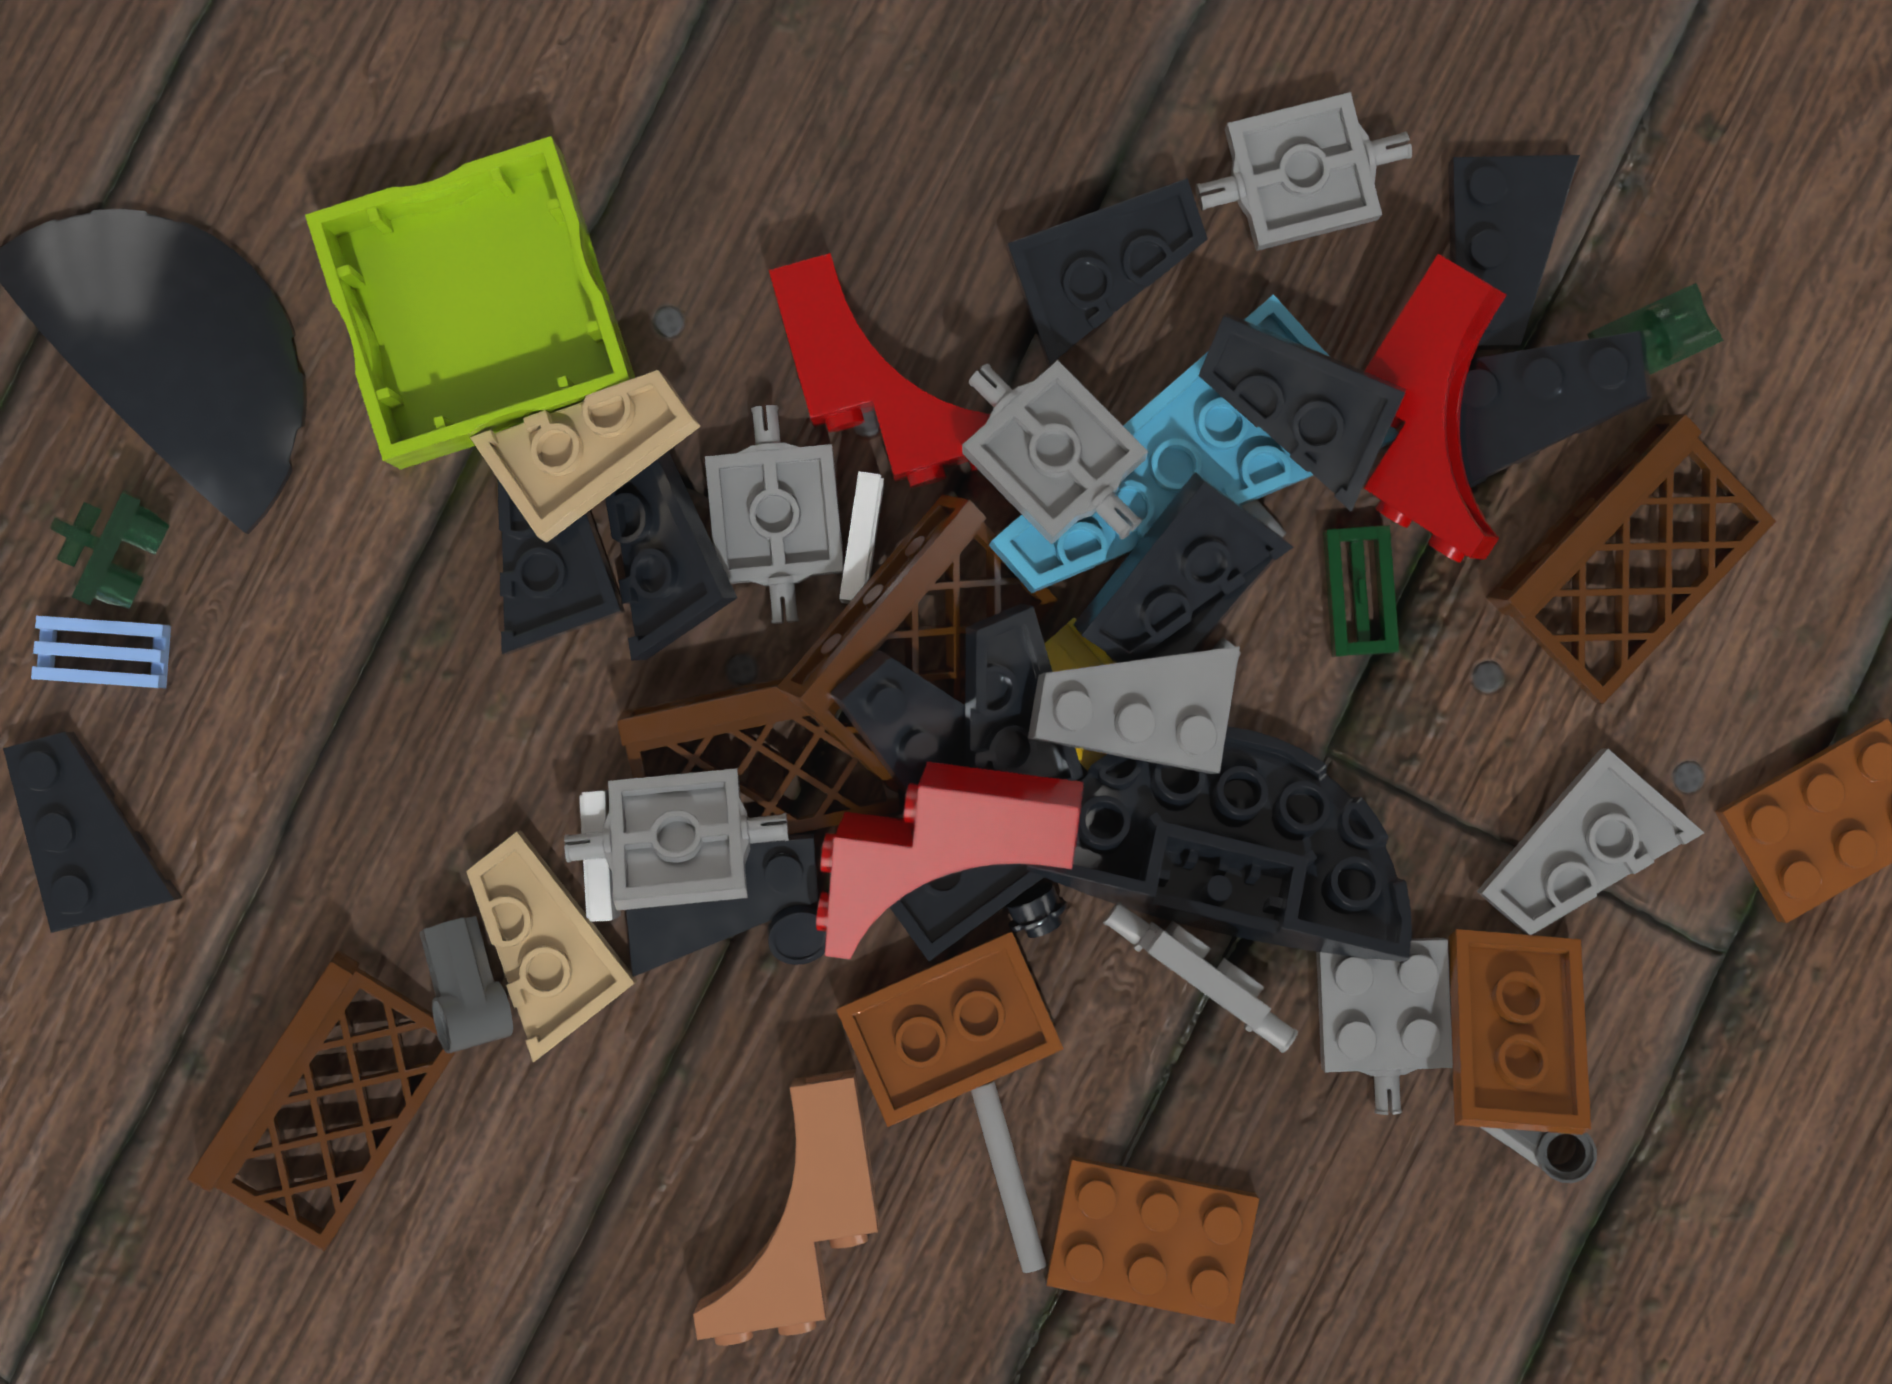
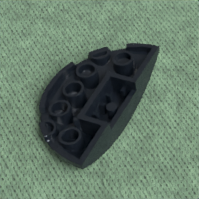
[0,209,307,534]
[1027,726,1412,962]

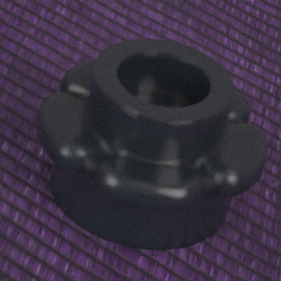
[1006,883,1067,938]

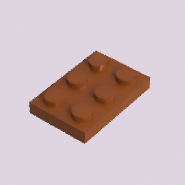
[1715,718,1892,923]
[1449,929,1591,1135]
[836,930,1064,1127]
[1045,1156,1260,1324]

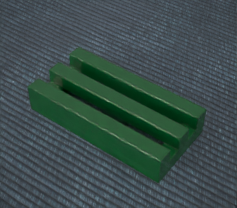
[1323,525,1399,657]

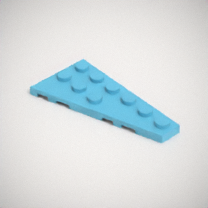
[989,294,1399,593]

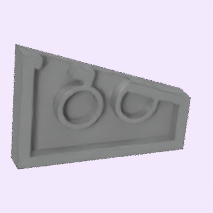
[1028,646,1240,774]
[1476,748,1704,935]

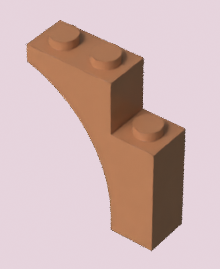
[693,1069,880,1346]

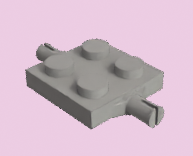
[1195,92,1412,251]
[962,360,1148,545]
[705,405,844,624]
[564,769,789,911]
[1103,901,1298,1053]
[1316,937,1453,1115]

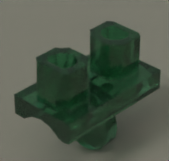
[1587,283,1724,375]
[49,489,170,608]

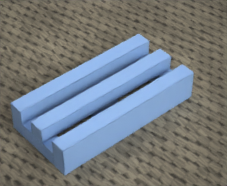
[31,616,171,689]

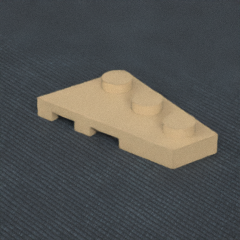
[470,370,701,542]
[466,831,638,1063]

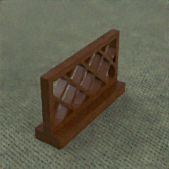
[1486,414,1776,704]
[777,494,1058,793]
[617,676,902,835]
[187,950,456,1252]

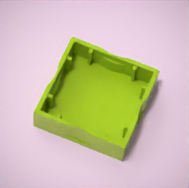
[305,136,635,470]

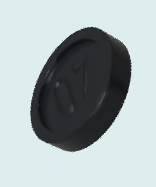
[767,905,826,965]

